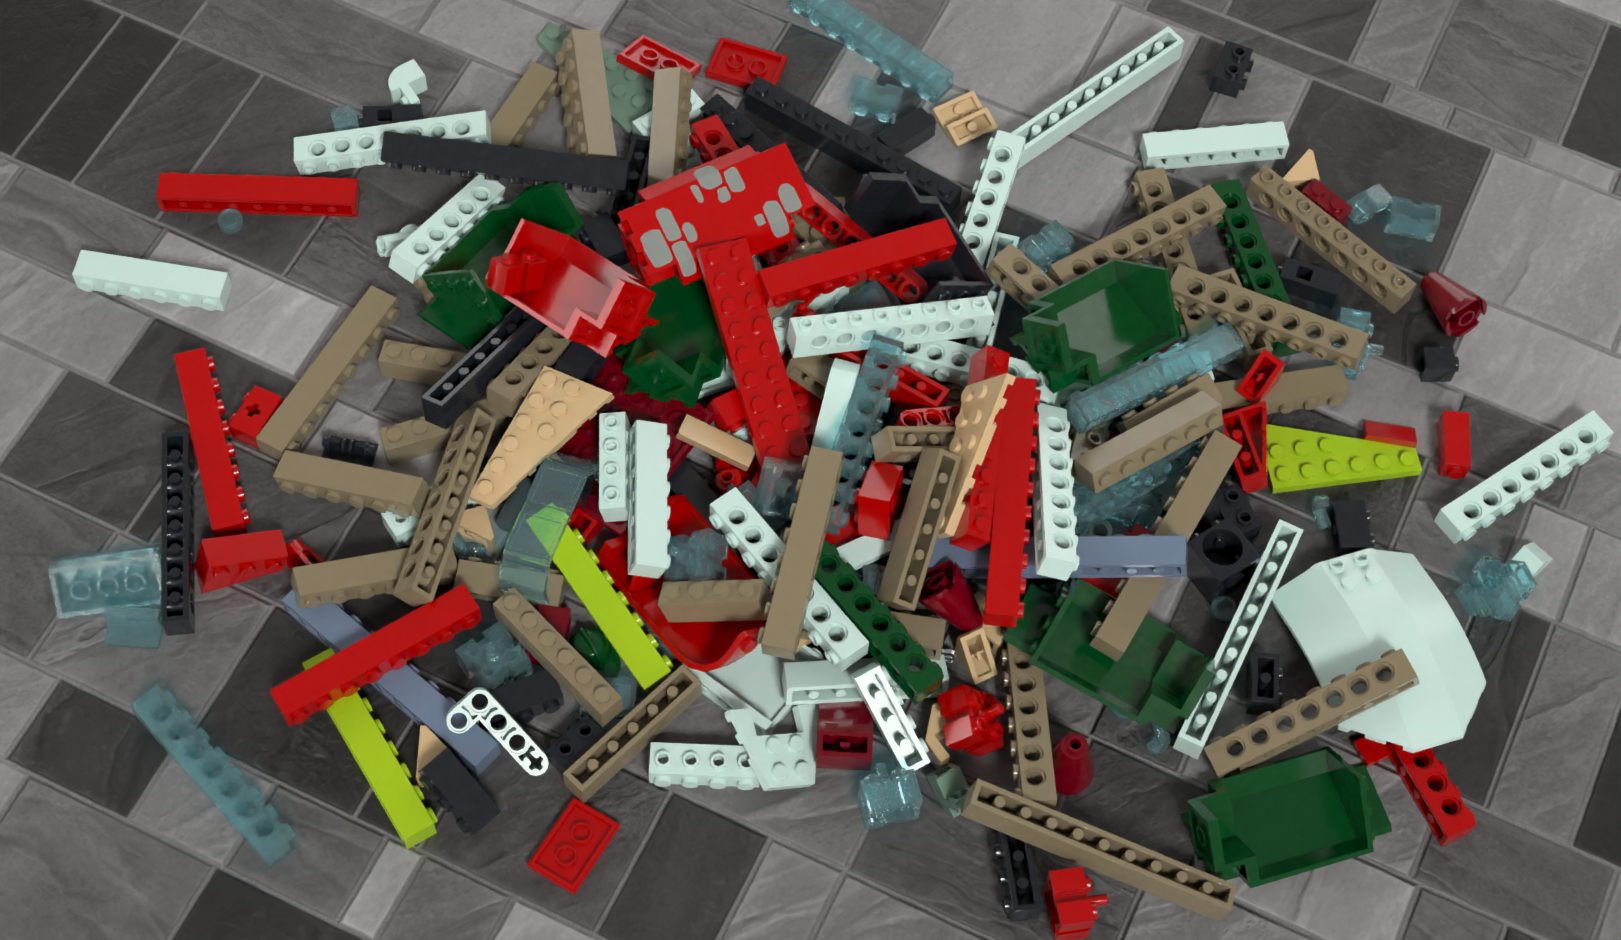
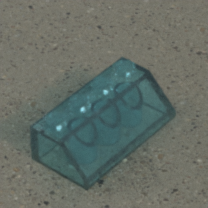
[48,544,161,620]

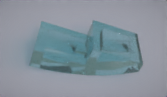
[1347,184,1395,225]

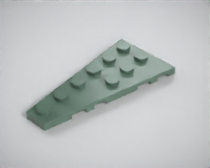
[537,23,654,139]

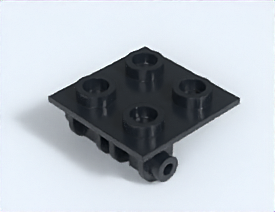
[322,435,379,467]

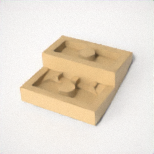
[931,90,998,148]

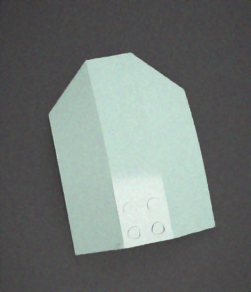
[1271,548,1486,753]

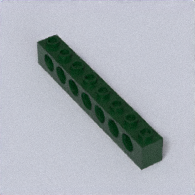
[1211,178,1301,358]
[780,532,944,705]

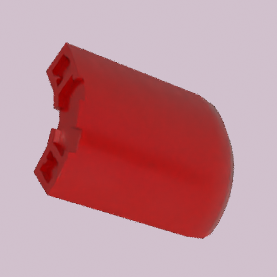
[597,494,767,672]

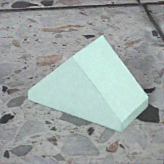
[1499,542,1553,592]

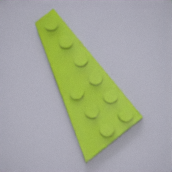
[1268,424,1422,494]

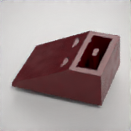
[816,701,873,771]

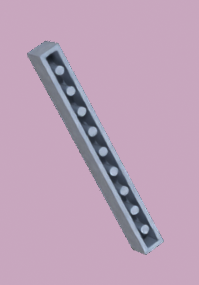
[925,533,1188,579]
[281,589,501,776]

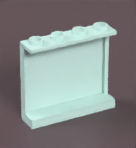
[683,644,826,736]

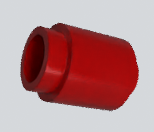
[716,468,746,496]

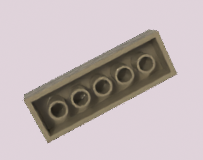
[555,28,617,159]

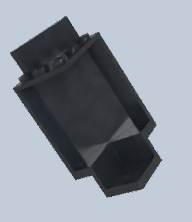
[844,172,995,344]

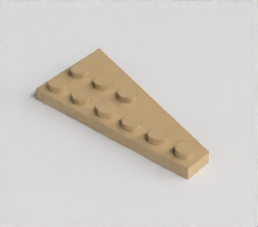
[469,365,614,510]
[937,373,1016,539]

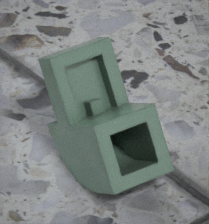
[926,763,970,818]

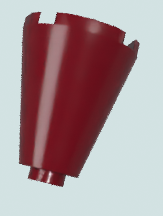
[1420,272,1487,337]
[918,560,984,633]
[1051,733,1094,796]

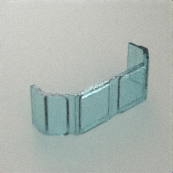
[498,452,599,605]

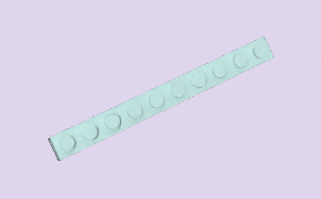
[996,26,1184,169]
[1173,519,1304,760]

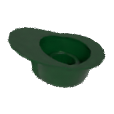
[568,627,621,683]

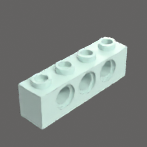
[599,412,631,522]

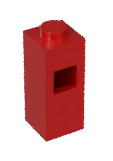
[1438,410,1471,479]

